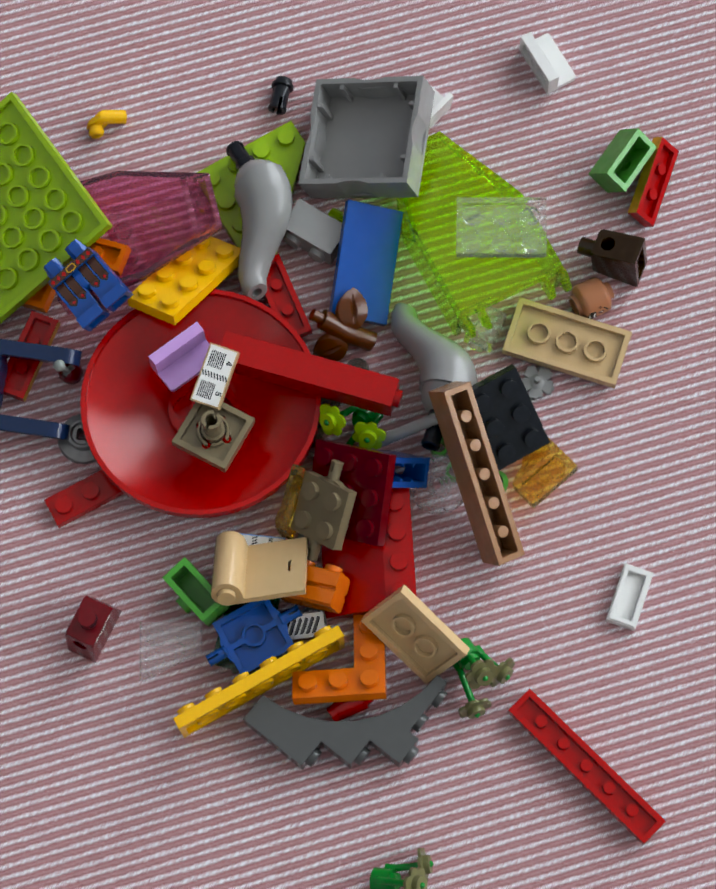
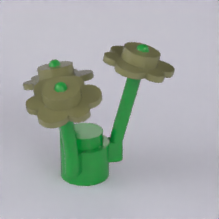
[452,638,515,719]
[370,848,434,889]

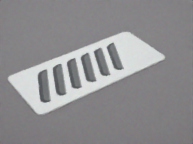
[287,611,325,640]

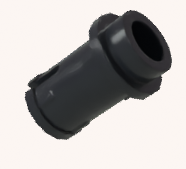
[268,76,294,115]

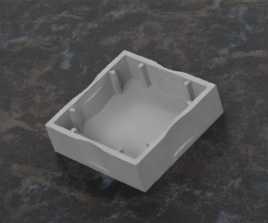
[298,76,435,198]

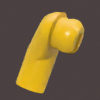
[87,110,127,139]

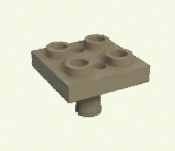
[172,402,255,473]

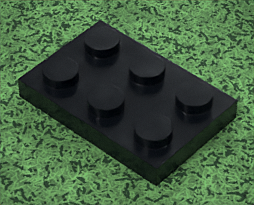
[472,364,550,471]

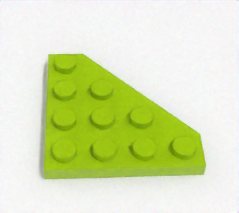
[192,121,306,255]

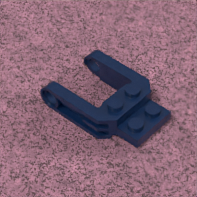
[0,339,82,440]

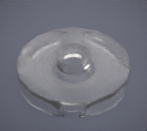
[409,455,463,515]

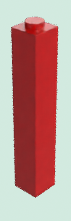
[220,331,403,417]

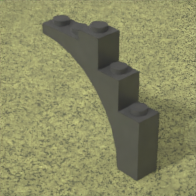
[243,675,448,770]

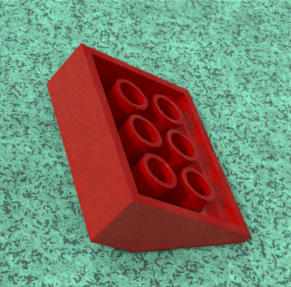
[322,488,417,619]

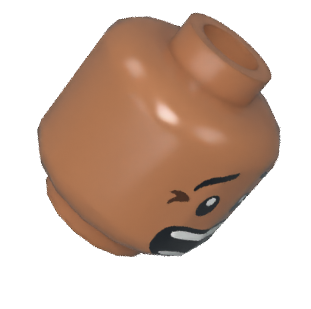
[568,277,614,319]

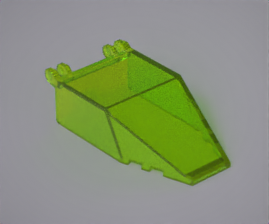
[396,131,572,338]

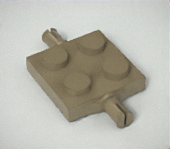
[291,459,357,561]

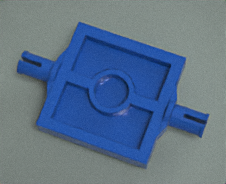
[205,600,303,674]

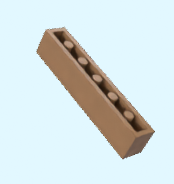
[428,381,525,566]

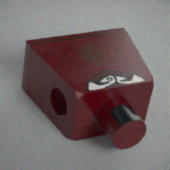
[65,596,122,663]

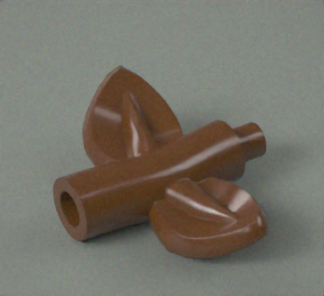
[309,288,378,361]

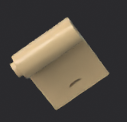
[211,531,308,606]

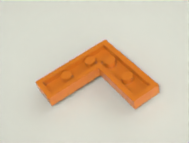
[22,238,132,313]
[292,615,387,705]

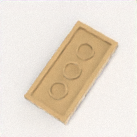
[501,297,632,388]

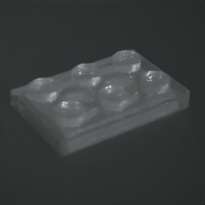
[456,197,547,258]

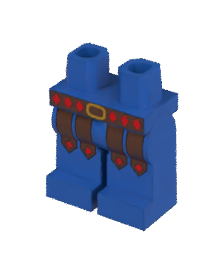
[44,239,134,332]

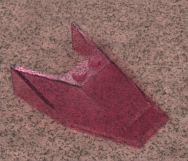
[57,171,223,316]

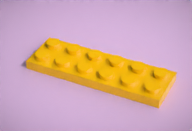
[173,625,345,738]

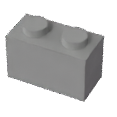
[283,198,342,265]

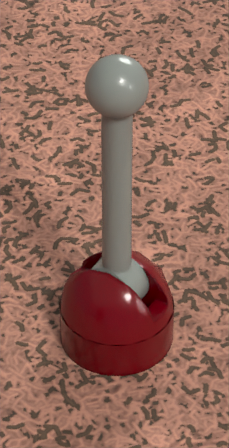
[53,360,83,384]

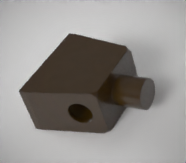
[577,229,647,287]

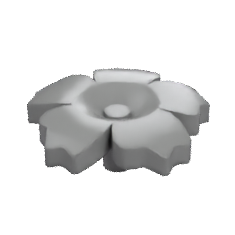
[521,365,554,400]

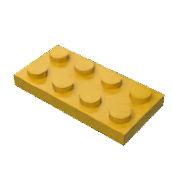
[127,231,241,326]

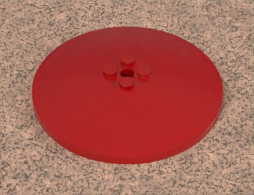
[80,289,321,518]

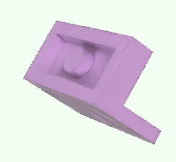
[148,322,210,392]

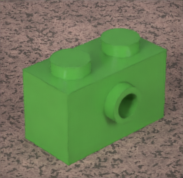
[589,128,657,193]
[162,557,231,627]

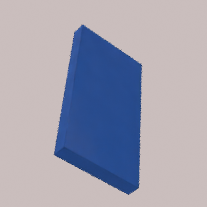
[329,200,403,326]

